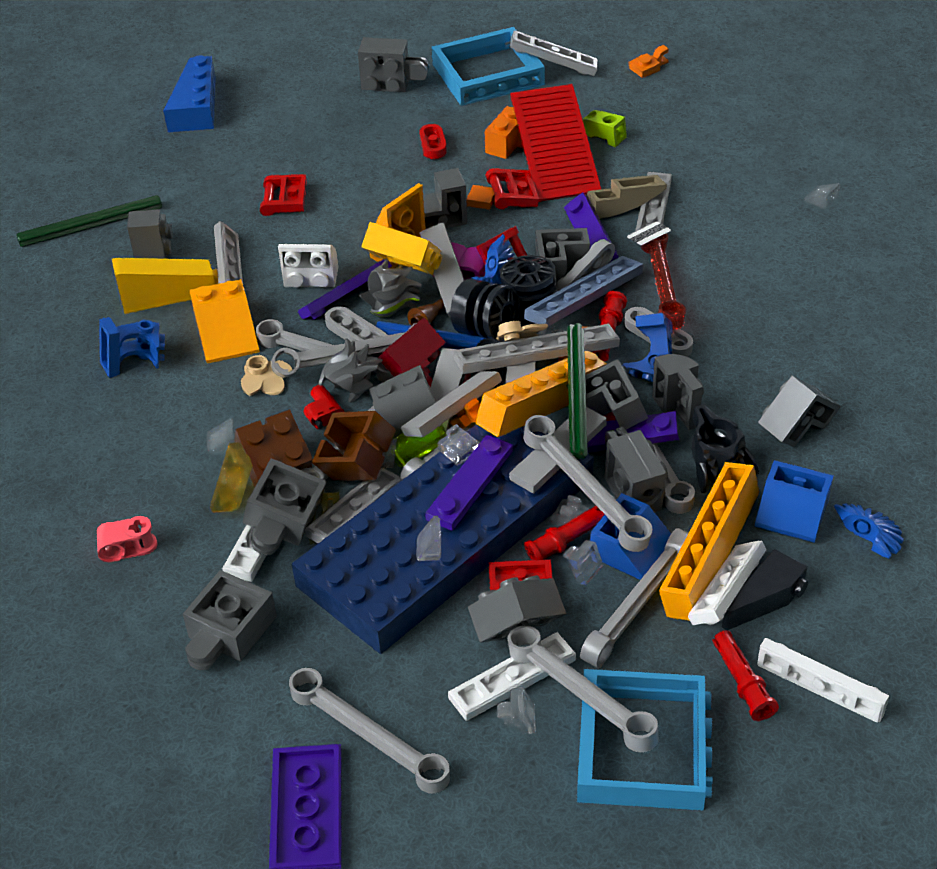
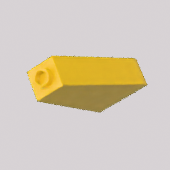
[112,258,218,314]

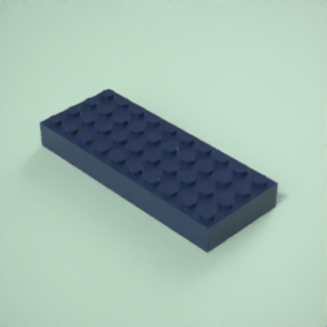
[292,424,594,654]

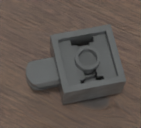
[358,37,429,92]
[604,426,668,512]
[242,458,327,555]
[183,570,277,670]

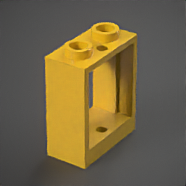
[361,222,442,275]

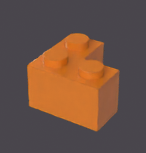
[485,106,523,159]

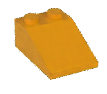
[370,183,425,269]
[189,279,260,364]

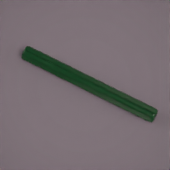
[17,195,162,247]
[567,323,588,460]

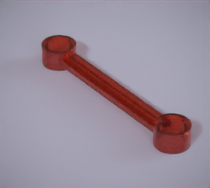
[641,233,686,330]

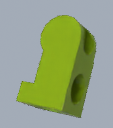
[582,110,627,147]

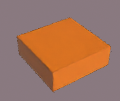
[466,185,495,210]

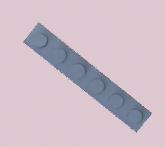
[524,256,643,327]

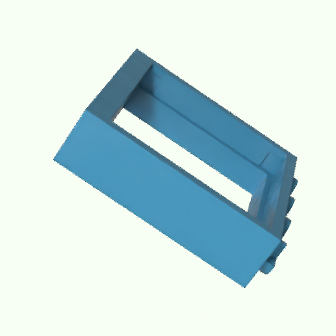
[432,27,545,106]
[577,669,713,810]

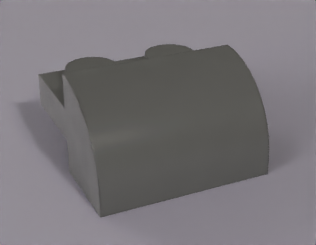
[652,354,704,430]
[369,365,437,442]

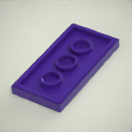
[269,744,342,869]

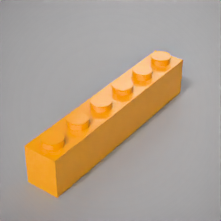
[475,351,607,437]
[659,462,760,621]

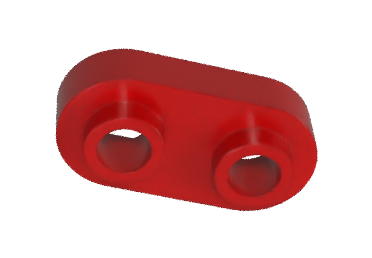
[419,124,447,159]

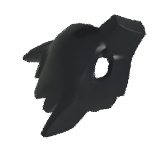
[691,404,759,493]

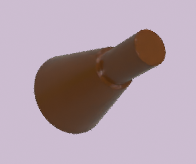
[408,298,445,326]

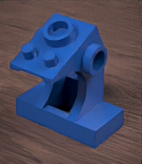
[623,313,673,382]
[99,317,165,378]

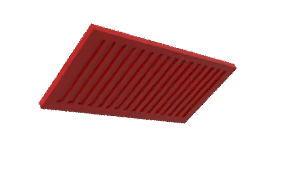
[510,84,602,202]

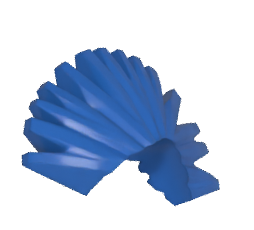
[471,234,515,284]
[834,503,903,559]

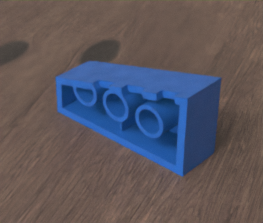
[163,55,216,132]

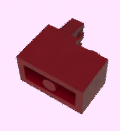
[378,318,446,387]

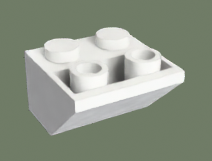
[278,244,338,287]

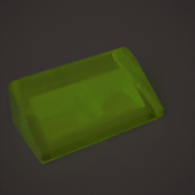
[389,424,449,468]

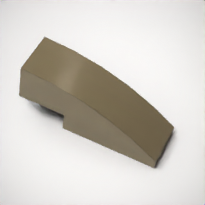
[587,175,667,219]

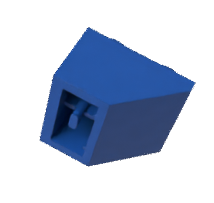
[755,460,834,543]
[590,493,671,580]

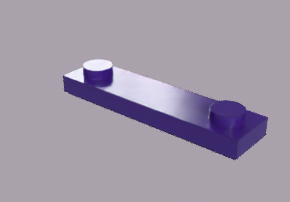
[564,192,619,263]
[298,259,392,320]
[587,411,679,453]
[425,434,513,531]

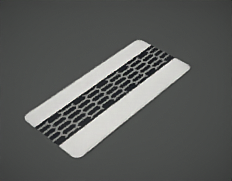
[627,222,671,245]

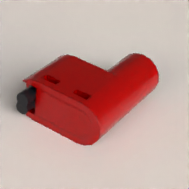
[303,385,345,429]

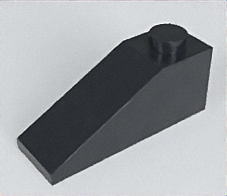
[722,549,808,630]

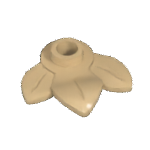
[496,321,548,342]
[241,355,293,396]

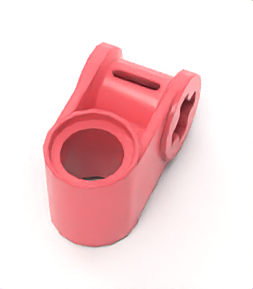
[97,516,158,562]

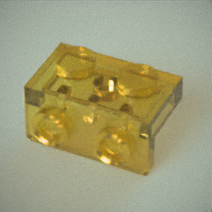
[210,443,253,513]

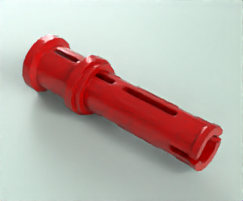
[592,291,627,361]
[524,506,605,560]
[712,630,779,721]

